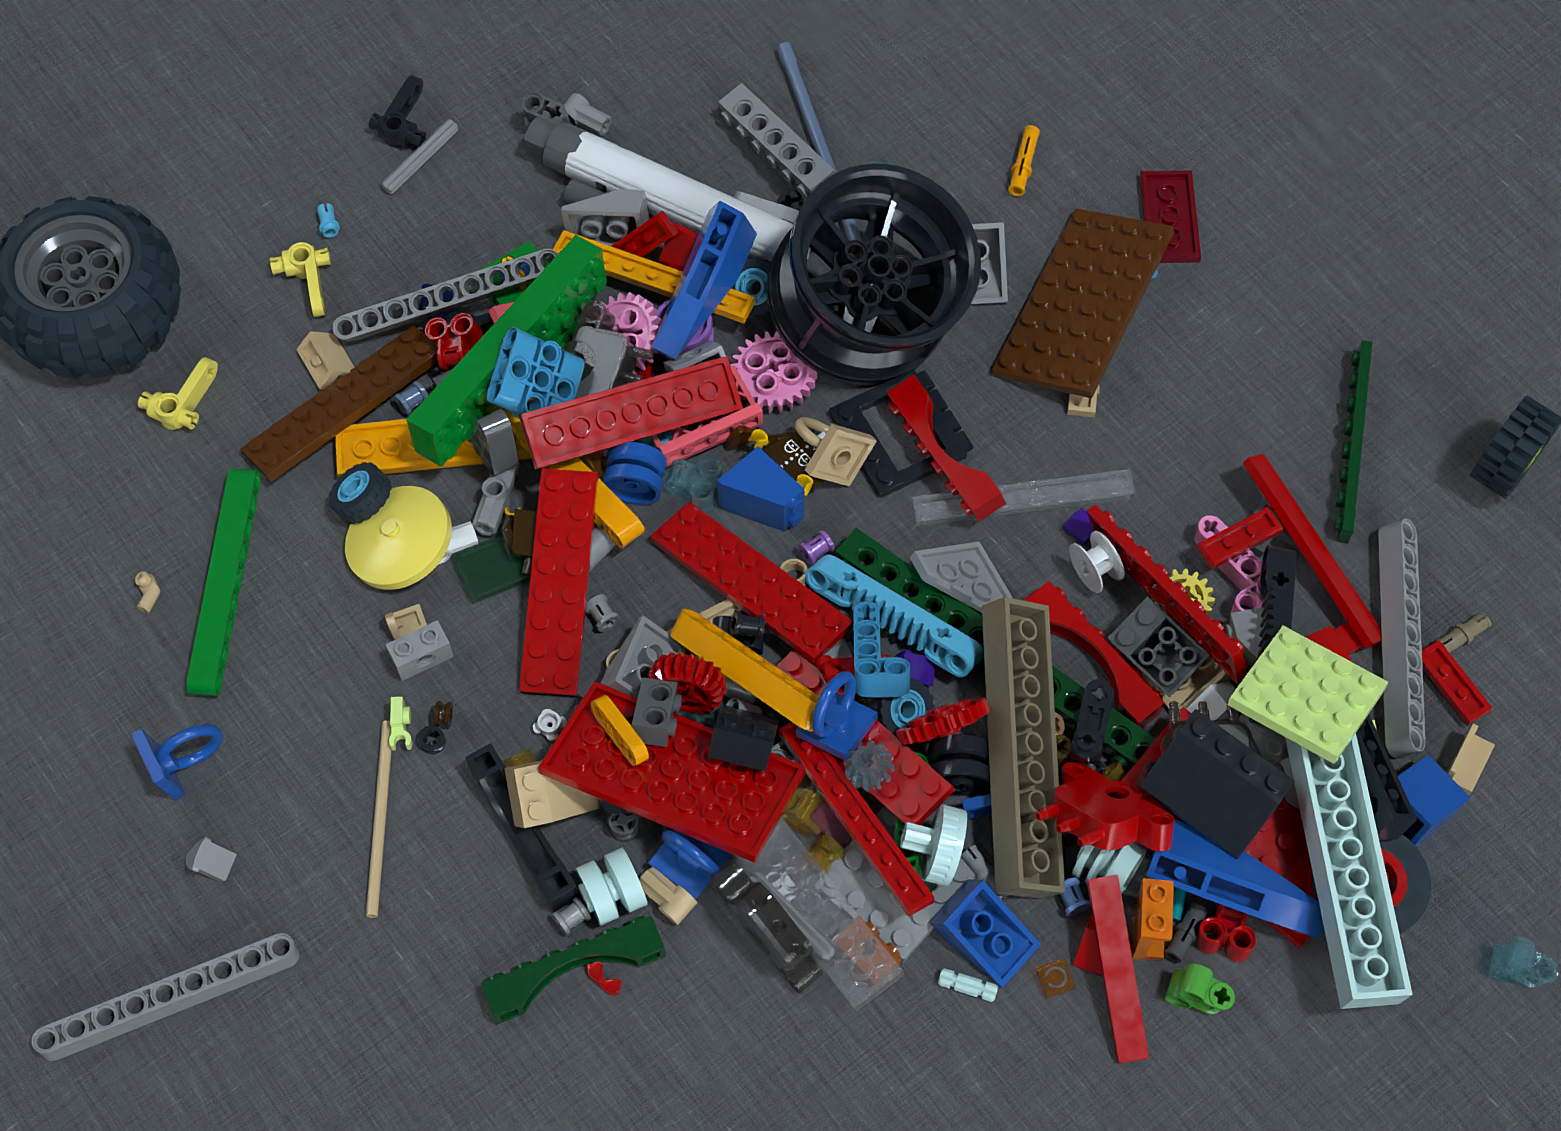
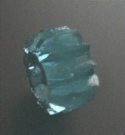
[844,739,895,792]

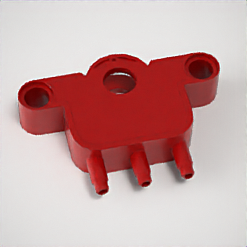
[1035,762,1175,851]

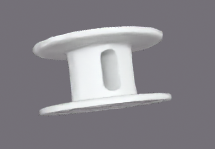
[1069,531,1125,593]

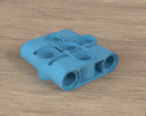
[487,327,584,419]

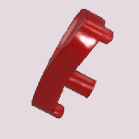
[587,961,622,996]

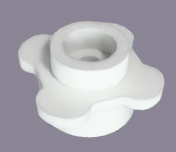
[533,709,567,741]

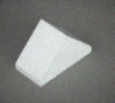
[1187,681,1237,724]

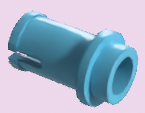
[317,203,340,238]

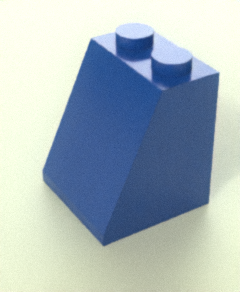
[717,447,804,532]
[1398,755,1471,847]

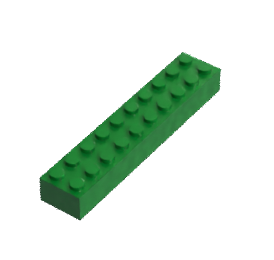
[406,235,607,467]

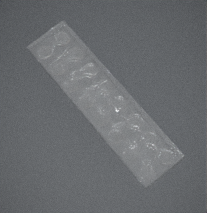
[736,817,905,1012]

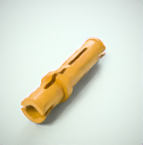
[1008,125,1040,196]

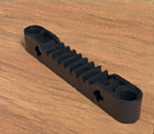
[1249,545,1297,726]

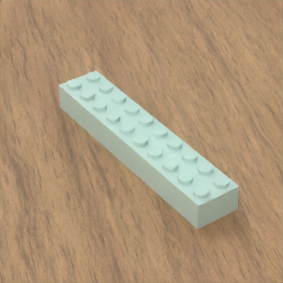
[1285,733,1413,1009]

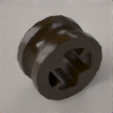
[434,701,453,727]

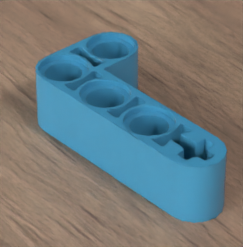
[854,601,910,697]

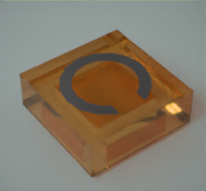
[1036,959,1076,999]

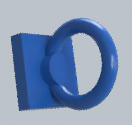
[796,671,878,761]
[132,724,223,800]
[648,830,731,900]

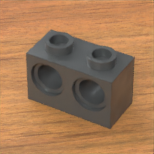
[632,678,682,747]

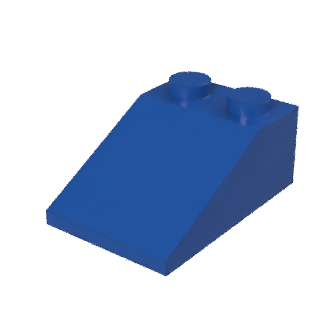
[930,879,1041,988]

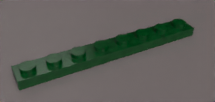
[1333,340,1373,544]

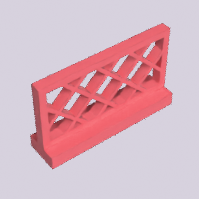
[650,366,763,467]

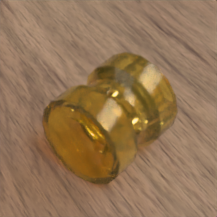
[803,834,845,875]

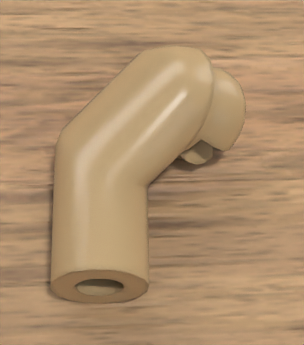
[135,571,160,614]

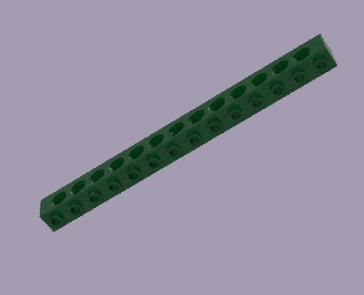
[835,528,1156,772]

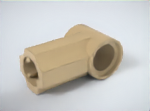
[639,867,698,925]

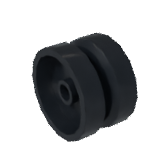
[928,734,991,796]

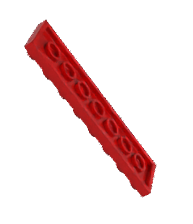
[519,356,743,469]
[519,468,599,697]
[650,501,853,664]
[1087,504,1247,685]
[776,649,955,825]

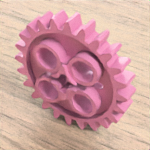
[583,292,662,380]
[730,331,817,413]

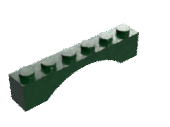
[481,916,666,1025]

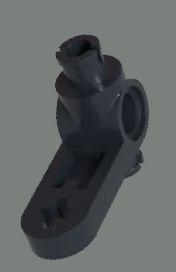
[369,75,426,148]
[1070,679,1114,766]

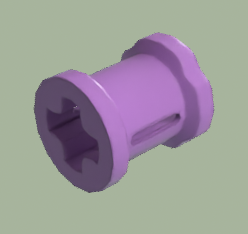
[798,530,835,566]

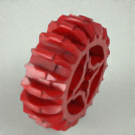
[648,652,727,715]

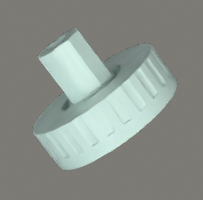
[900,804,967,886]

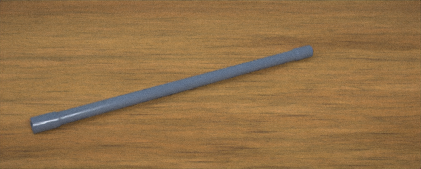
[777,42,880,318]

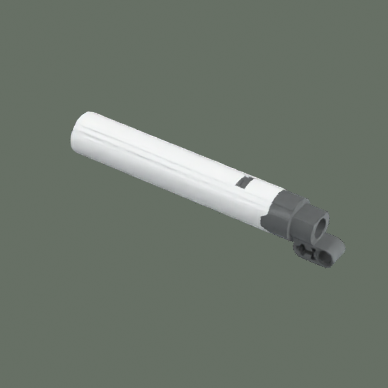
[521,92,810,261]

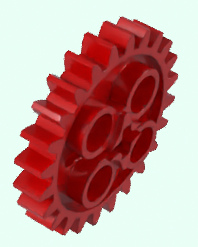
[896,698,990,745]

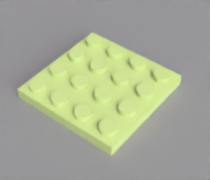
[1227,626,1388,764]

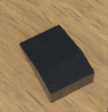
[708,705,780,772]

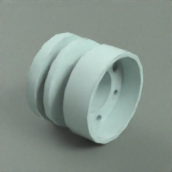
[1072,841,1148,895]

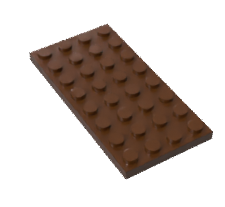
[992,208,1174,398]

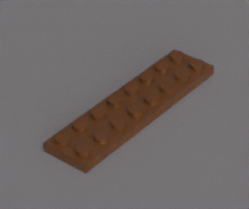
[240,325,438,482]

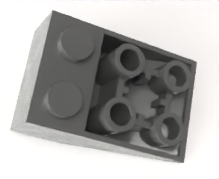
[1108,597,1210,697]

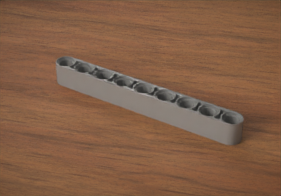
[333,249,558,342]
[1378,519,1426,758]
[31,933,299,1061]

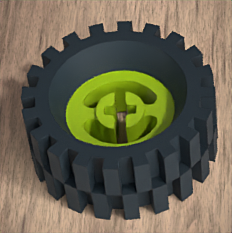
[1470,395,1561,499]

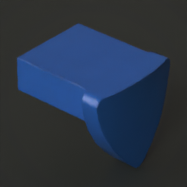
[962,794,992,820]

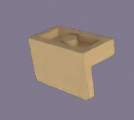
[296,331,354,390]
[1447,723,1495,796]

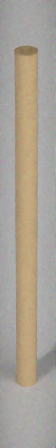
[366,721,392,918]

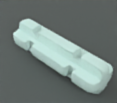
[938,968,998,1002]

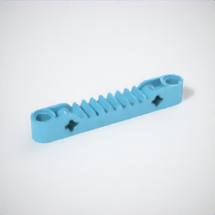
[805,555,984,677]

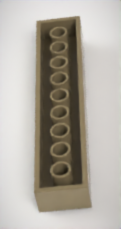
[982,597,1065,899]

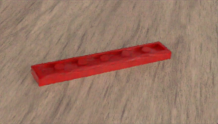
[1086,875,1149,1063]

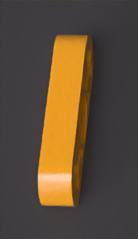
[591,695,649,766]

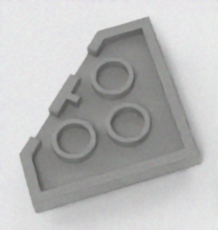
[910,542,1013,613]

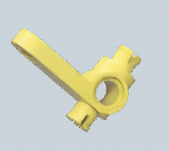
[270,242,331,317]
[138,357,218,430]

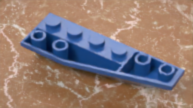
[651,201,757,360]
[1146,819,1324,939]

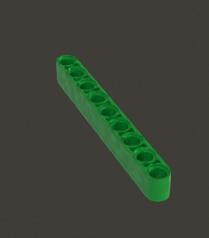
[187,468,261,697]

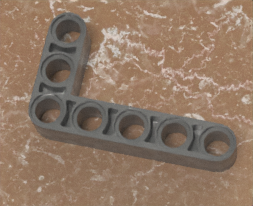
[431,369,519,476]

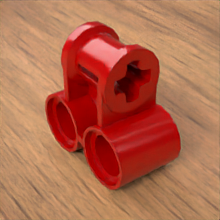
[425,313,483,370]
[1195,903,1256,962]

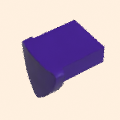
[895,650,936,686]

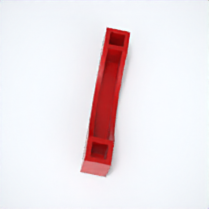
[887,374,1006,522]
[1023,581,1165,728]

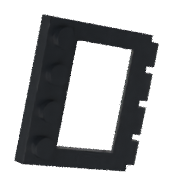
[829,369,974,498]

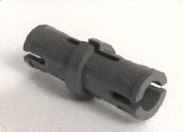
[1164,903,1208,963]

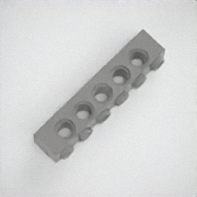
[719,83,836,199]

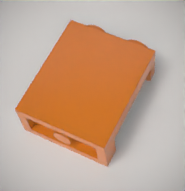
[1132,878,1174,962]

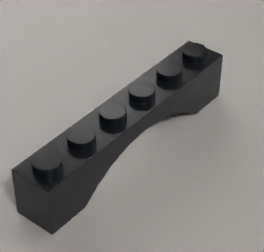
[465,743,580,912]

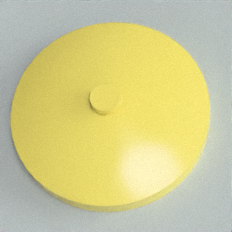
[345,486,452,590]

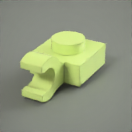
[389,697,413,750]

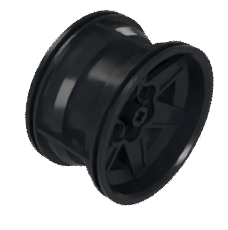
[766,164,981,385]

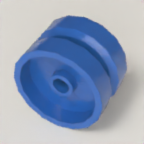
[601,442,667,505]

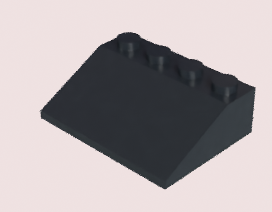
[1138,709,1295,859]

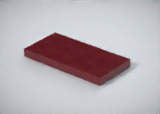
[1139,170,1201,263]

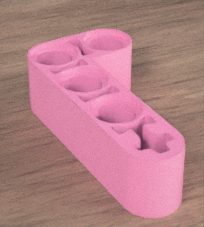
[1194,515,1264,613]

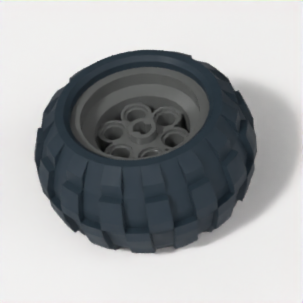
[0,196,181,379]

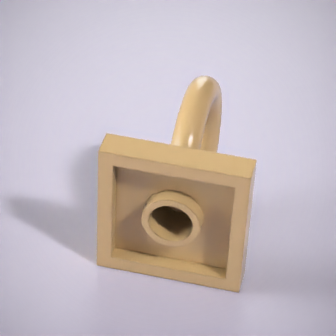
[795,417,876,486]

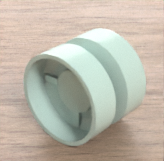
[575,847,648,926]

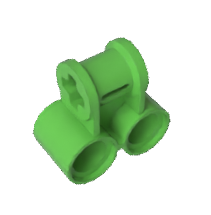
[1165,963,1235,1015]

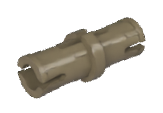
[1435,612,1491,653]

